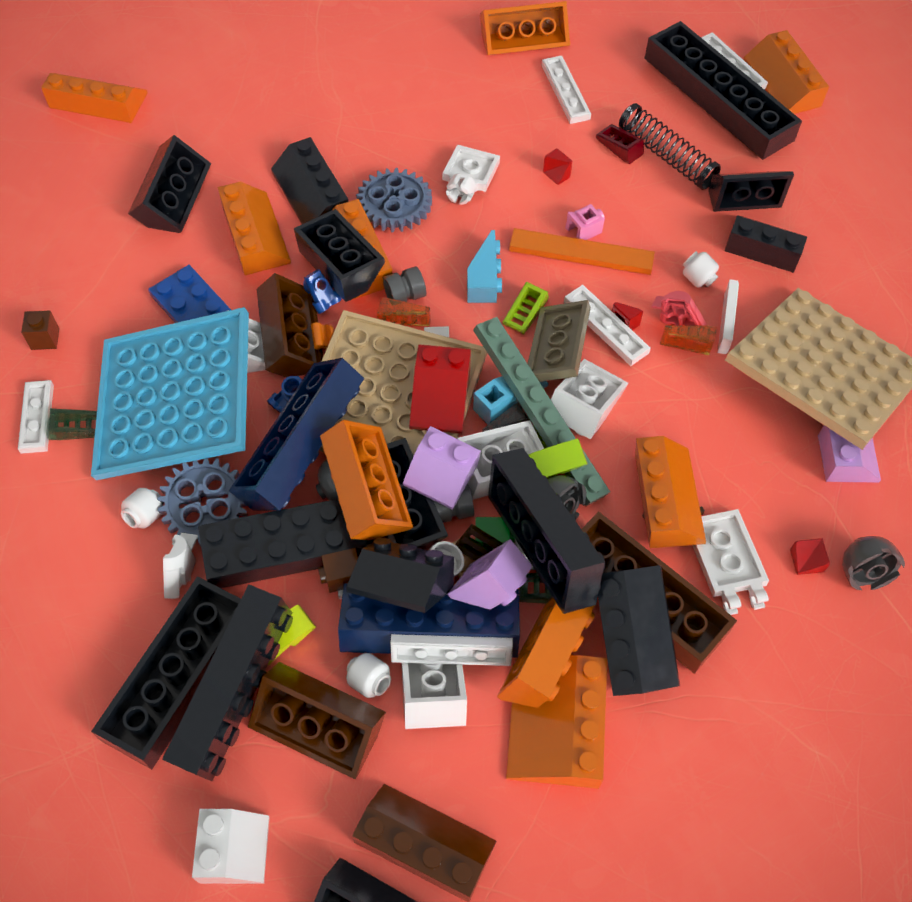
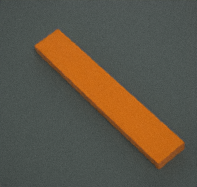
[509,228,655,275]

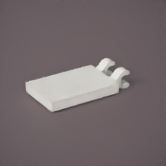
[692,509,769,615]

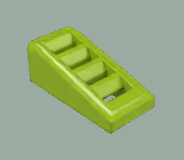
[502,282,549,334]

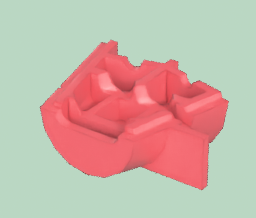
[652,291,708,333]

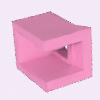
[566,204,605,240]

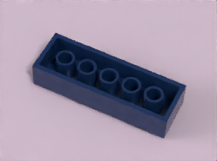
[229,358,365,511]
[338,584,520,658]

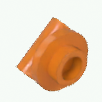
[311,322,335,350]

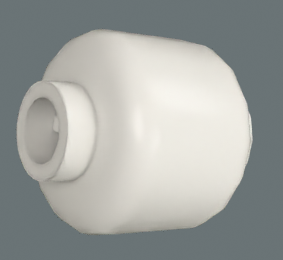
[683,251,719,288]
[121,488,163,529]
[346,653,391,698]

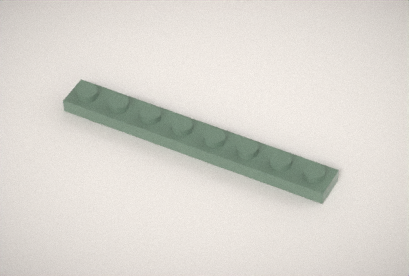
[473,317,610,506]

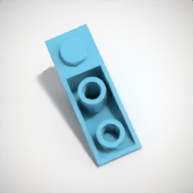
[467,230,502,303]
[473,376,549,427]

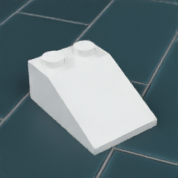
[551,359,628,439]
[457,420,544,499]
[401,663,467,729]

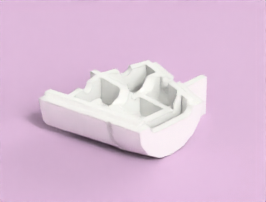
[163,533,198,599]

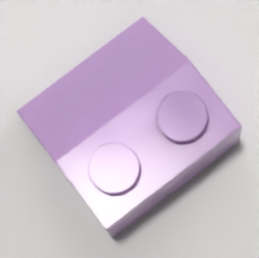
[818,425,881,483]
[403,426,481,510]
[448,539,532,609]

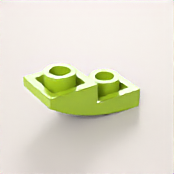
[528,438,588,478]

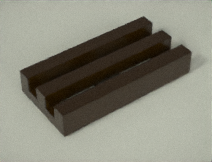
[455,524,503,561]

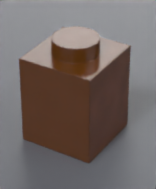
[21,310,60,350]
[318,548,358,593]

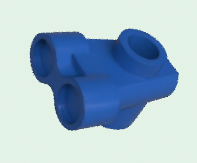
[303,269,342,314]
[267,376,302,413]

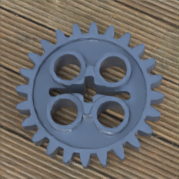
[356,168,432,233]
[157,458,248,546]

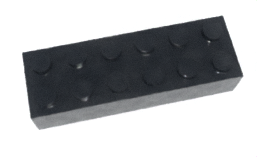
[488,448,605,614]
[198,499,375,588]
[91,576,241,770]
[162,584,293,781]

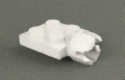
[442,145,500,205]

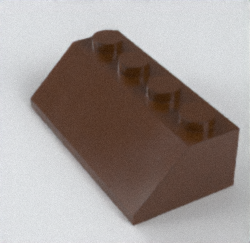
[257,273,323,378]
[248,662,386,779]
[352,784,497,902]

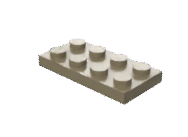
[528,300,591,382]

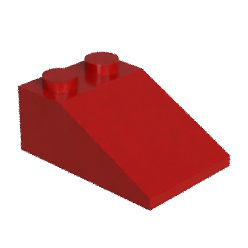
[409,344,471,434]

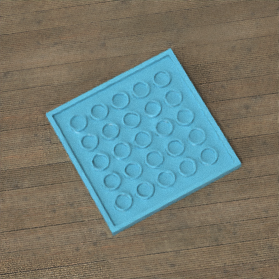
[91,307,249,480]

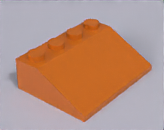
[506,655,607,789]

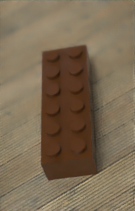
[582,511,737,674]

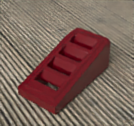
[596,124,644,164]

